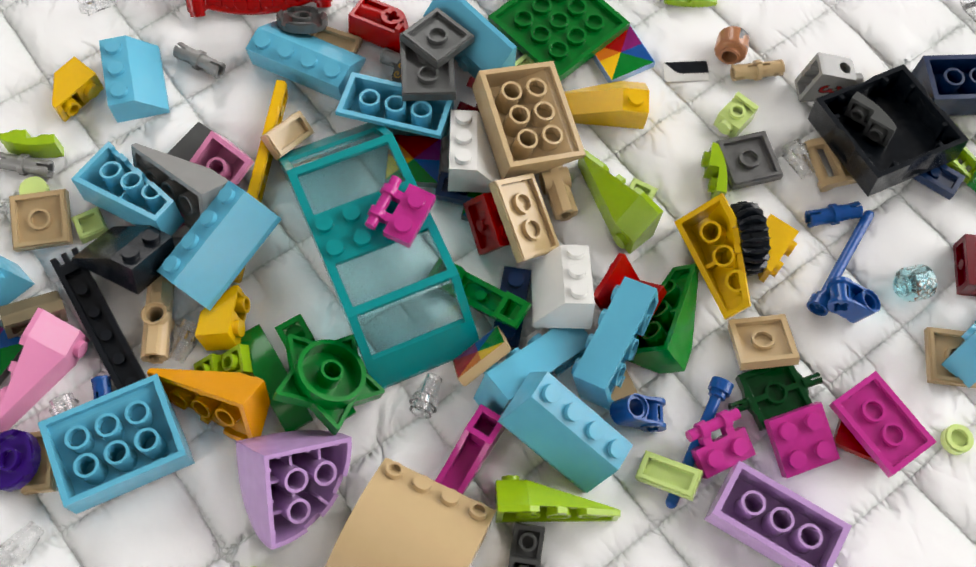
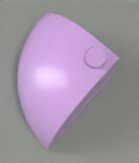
[236,430,352,550]

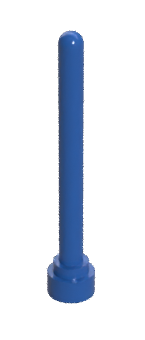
[806,210,874,316]
[665,376,734,509]

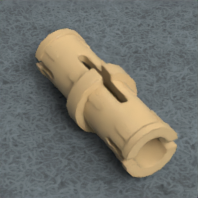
[730,59,785,81]

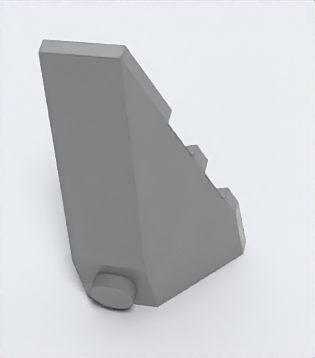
[131,143,228,229]

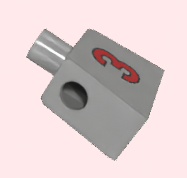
[794,52,864,102]

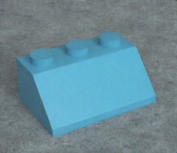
[99,35,170,123]

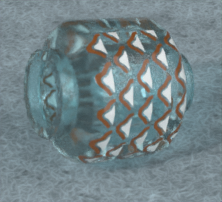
[892,264,938,302]

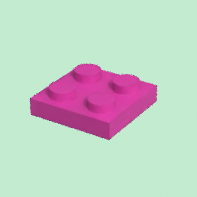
[764,402,840,478]

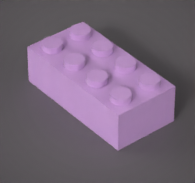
[704,460,852,567]

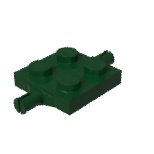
[728,365,823,431]

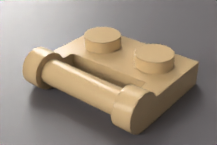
[801,137,857,192]

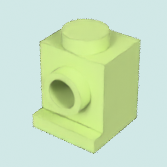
[713,91,759,138]

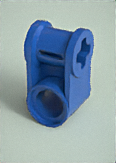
[826,276,881,323]
[610,393,667,432]

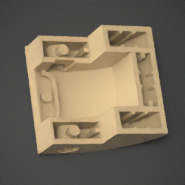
[325,457,496,567]

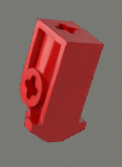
[348,0,409,53]

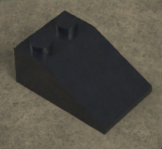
[72,226,175,295]

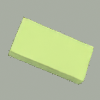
[635,450,703,501]

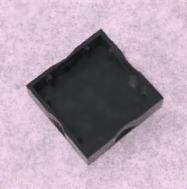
[808,64,969,197]

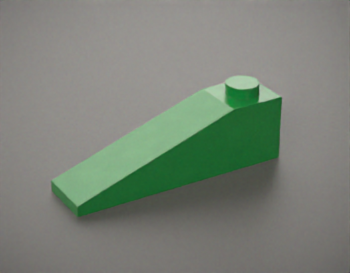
[626,263,699,374]

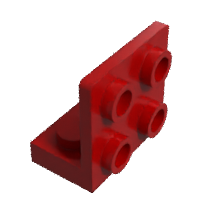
[463,192,510,256]
[594,253,667,337]

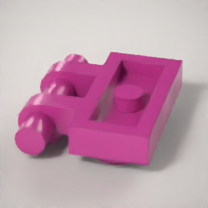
[365,175,436,248]
[685,408,756,479]

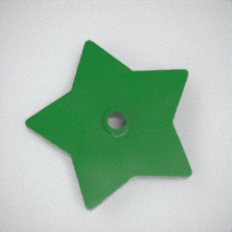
[272,334,385,435]

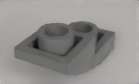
[844,92,897,147]
[508,522,545,567]

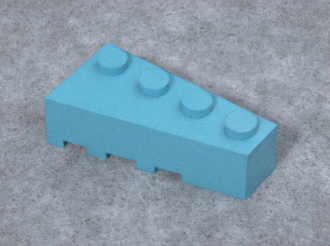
[71,141,184,236]

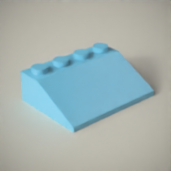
[38,374,195,514]

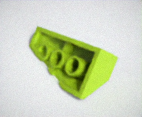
[577,149,663,254]
[495,475,621,523]

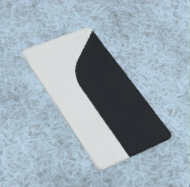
[662,61,710,82]

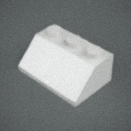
[448,110,501,193]
[531,244,595,329]

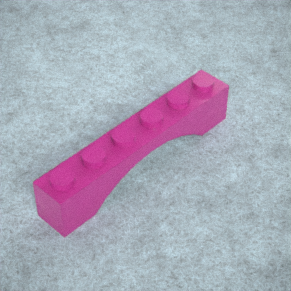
[435,404,505,495]

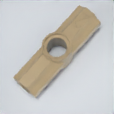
[539,165,578,222]
[140,275,175,364]

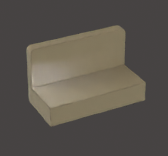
[0,291,68,339]

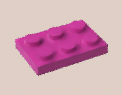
[829,371,936,478]

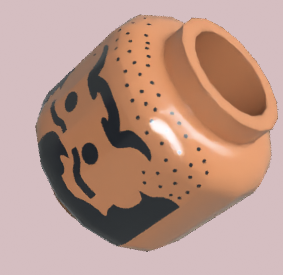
[714,26,750,65]

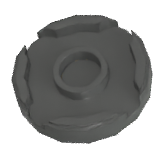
[276,6,328,34]

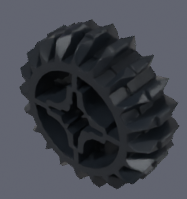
[730,201,771,276]

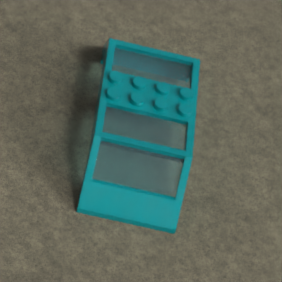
[278,123,479,389]

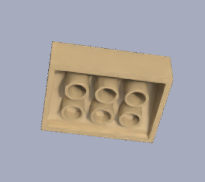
[472,61,586,179]

